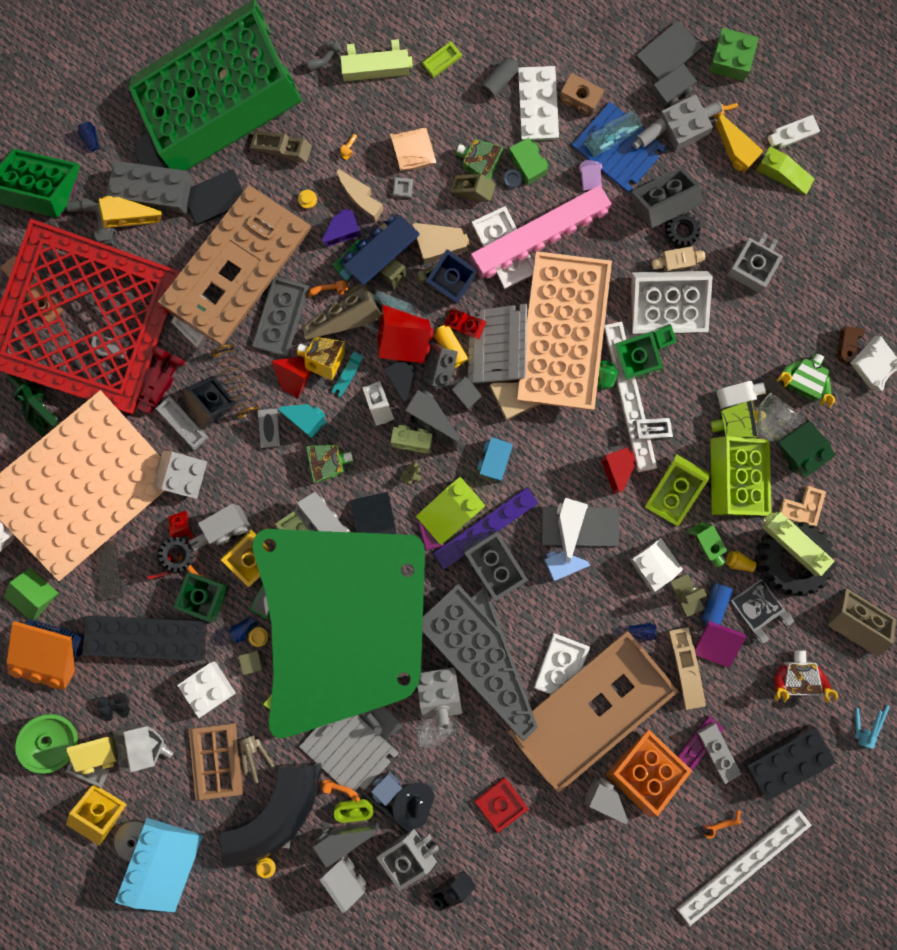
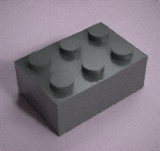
[631,167,703,228]
[462,528,528,601]

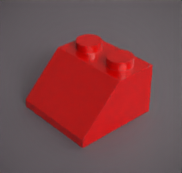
[600,447,635,494]

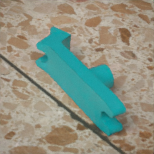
[332,352,364,397]

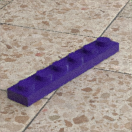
[433,488,538,569]

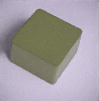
[239,650,264,675]

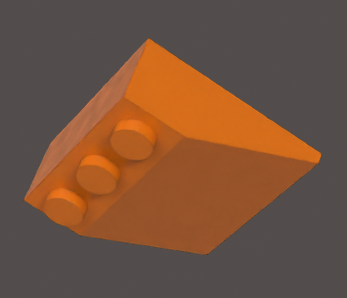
[7,621,75,690]
[605,729,692,817]

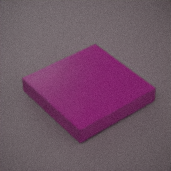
[694,621,746,668]

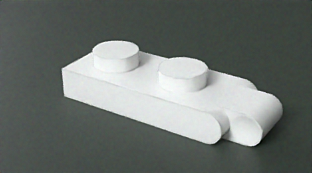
[767,115,820,148]

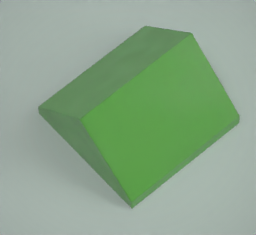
[4,568,59,620]

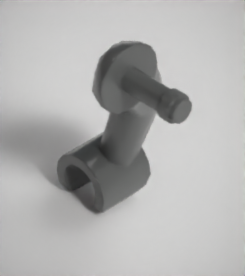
[301,40,341,71]

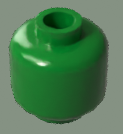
[597,361,618,390]

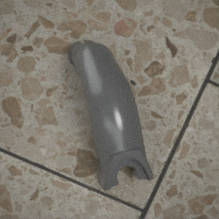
[66,198,118,246]

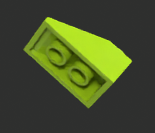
[645,454,710,526]
[416,477,485,545]

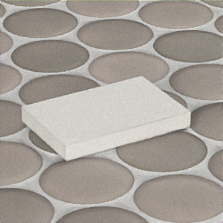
[533,633,590,694]

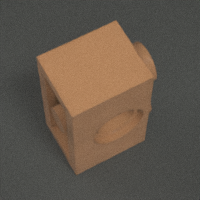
[560,73,604,116]

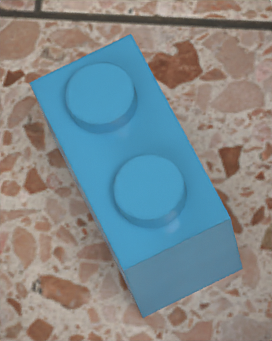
[477,437,513,482]

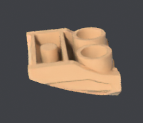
[390,128,436,171]

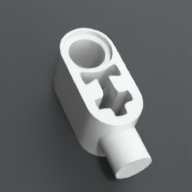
[716,381,766,409]

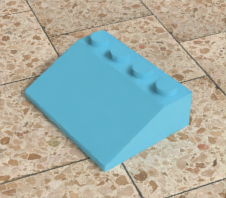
[115,818,203,912]

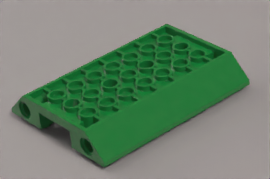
[129,0,302,171]

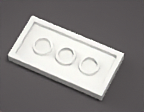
[518,66,559,141]
[472,206,534,290]

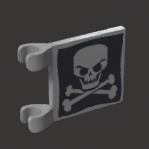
[731,579,794,643]

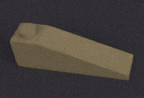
[303,283,381,340]

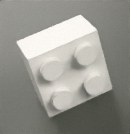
[177,661,236,718]

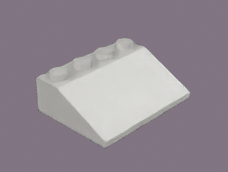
[631,271,713,334]

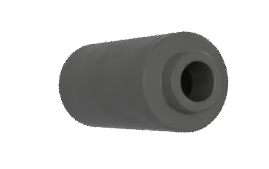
[481,57,519,99]

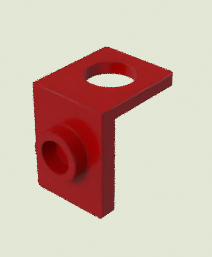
[168,510,195,545]

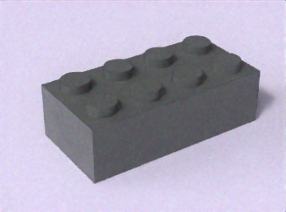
[106,161,193,215]

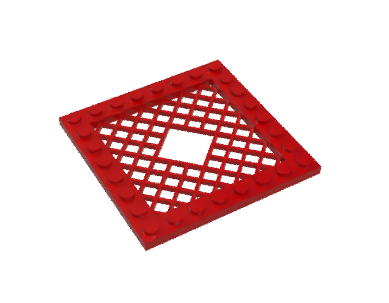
[0,218,181,414]

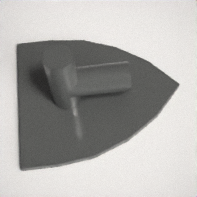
[359,707,403,740]

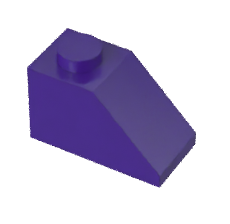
[322,210,361,248]

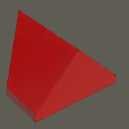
[271,356,312,398]

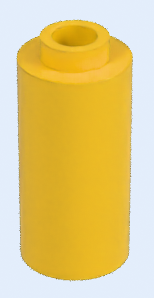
[433,325,468,368]

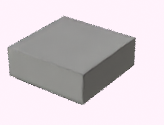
[393,177,413,199]

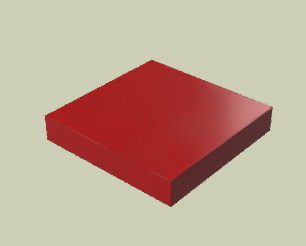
[474,777,529,833]

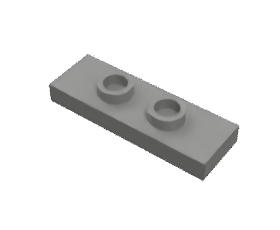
[155,396,209,450]
[697,722,741,784]

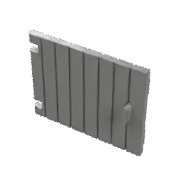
[468,304,527,384]
[299,715,399,797]

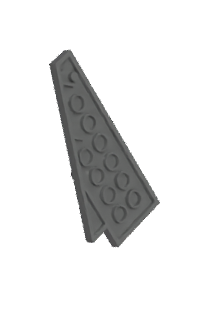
[422,584,538,741]

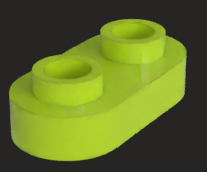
[334,799,373,823]

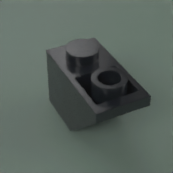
[429,871,476,911]

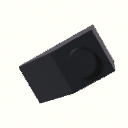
[384,360,415,405]

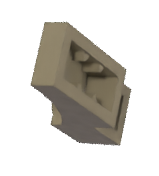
[250,131,312,163]

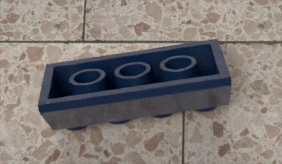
[339,214,420,285]

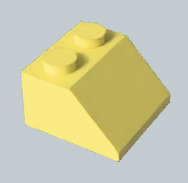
[67,737,118,775]

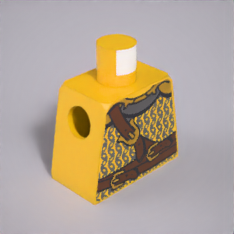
[297,337,345,380]

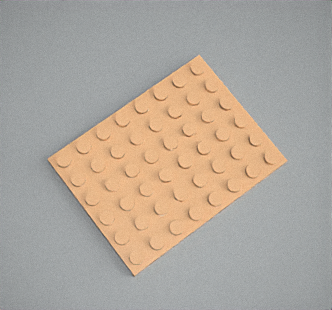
[0,390,164,581]

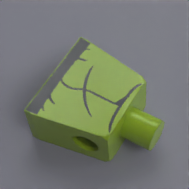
[711,400,758,438]

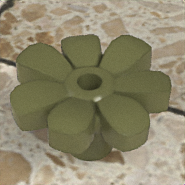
[400,462,421,485]

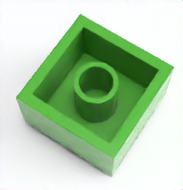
[708,28,759,81]

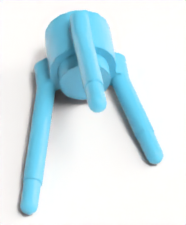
[855,705,890,748]

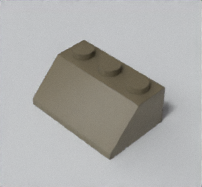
[828,588,896,657]

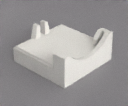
[851,336,897,391]

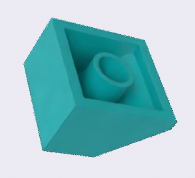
[278,404,327,439]

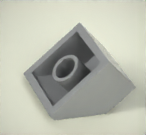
[585,777,628,824]
[319,856,366,913]

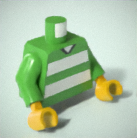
[776,353,835,408]

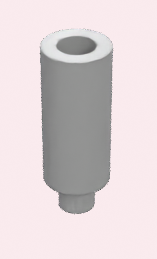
[632,118,668,149]

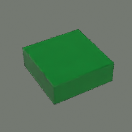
[652,324,677,349]

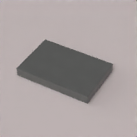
[636,20,702,81]

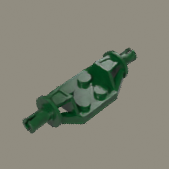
[6,374,60,438]

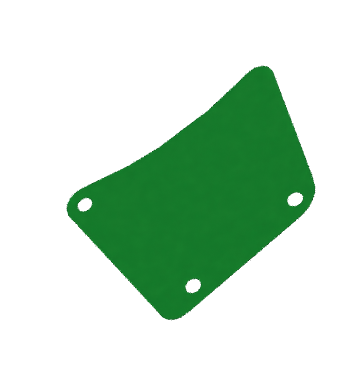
[253,529,425,738]

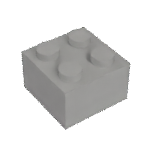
[153,450,207,499]

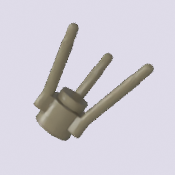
[239,736,276,783]

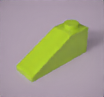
[756,147,814,195]

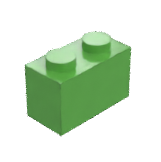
[509,137,548,185]

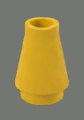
[725,550,756,573]

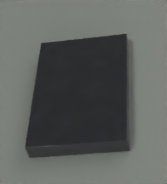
[187,169,244,225]

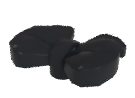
[97,692,130,721]

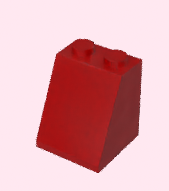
[377,305,433,363]

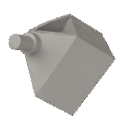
[113,726,174,772]

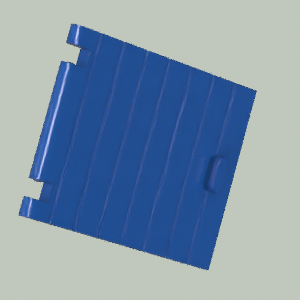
[572,102,667,193]

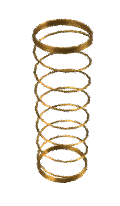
[211,344,259,418]

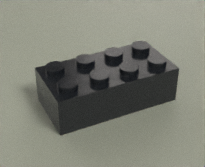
[742,724,836,802]

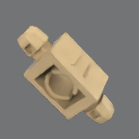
[651,246,705,272]

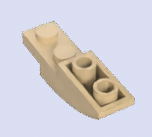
[669,627,706,710]

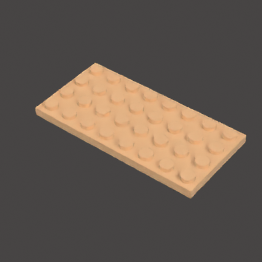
[517,251,612,411]

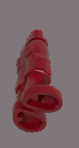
[136,346,186,414]

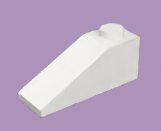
[556,498,588,564]

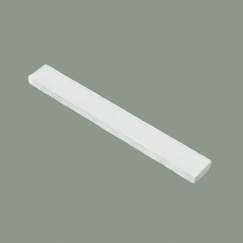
[604,322,657,473]
[676,809,812,926]

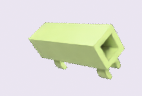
[341,39,413,81]
[762,512,834,576]

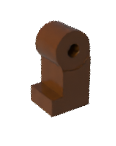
[837,326,865,364]

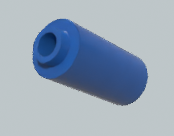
[701,583,733,625]

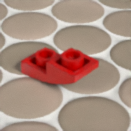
[444,308,486,339]

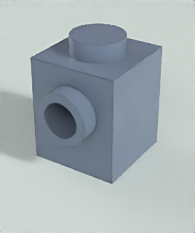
[371,771,403,806]

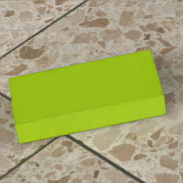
[422,41,462,78]

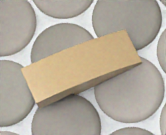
[337,169,383,222]

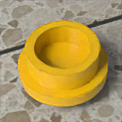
[298,190,317,209]
[248,627,268,647]
[256,857,276,878]

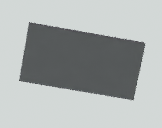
[252,276,310,358]
[542,507,619,546]

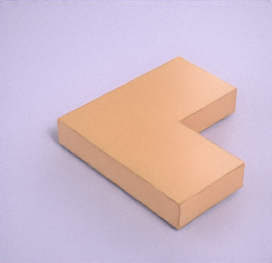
[779,486,826,526]

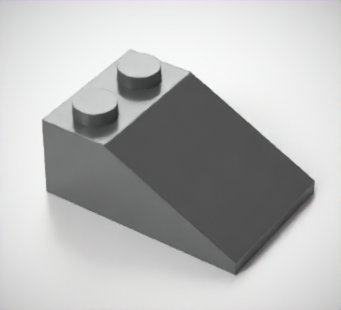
[313,821,380,868]

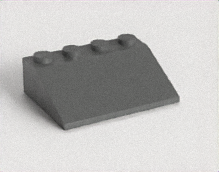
[405,390,460,450]

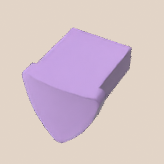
[579,160,602,190]

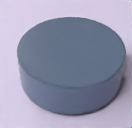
[503,169,522,189]

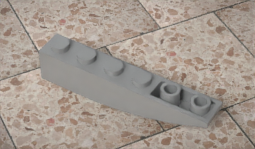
[294,492,349,532]

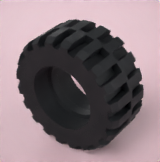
[755,522,837,596]

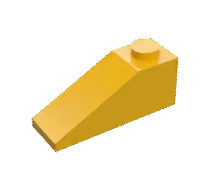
[715,114,764,173]
[98,196,162,228]

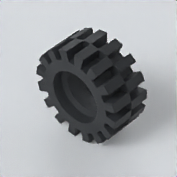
[665,212,701,249]
[155,537,194,574]

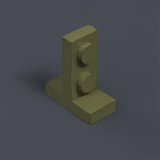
[670,574,707,617]

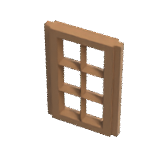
[189,723,243,800]

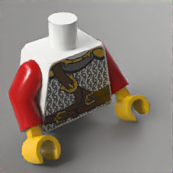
[774,650,838,703]

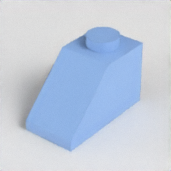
[544,550,590,581]

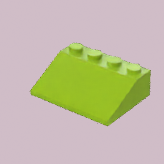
[710,436,771,516]

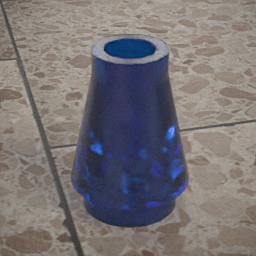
[77,122,100,152]
[228,616,257,644]
[629,622,656,642]

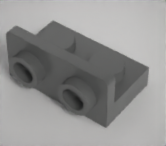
[422,343,458,388]

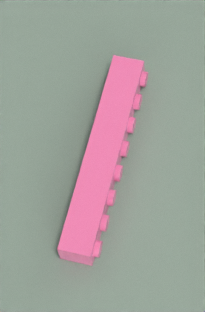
[469,185,612,279]

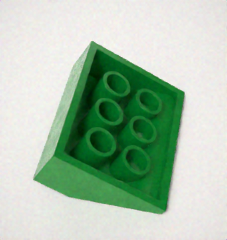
[0,148,80,218]

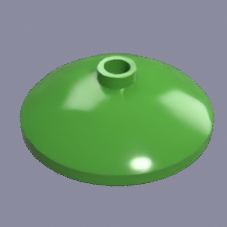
[15,714,78,773]

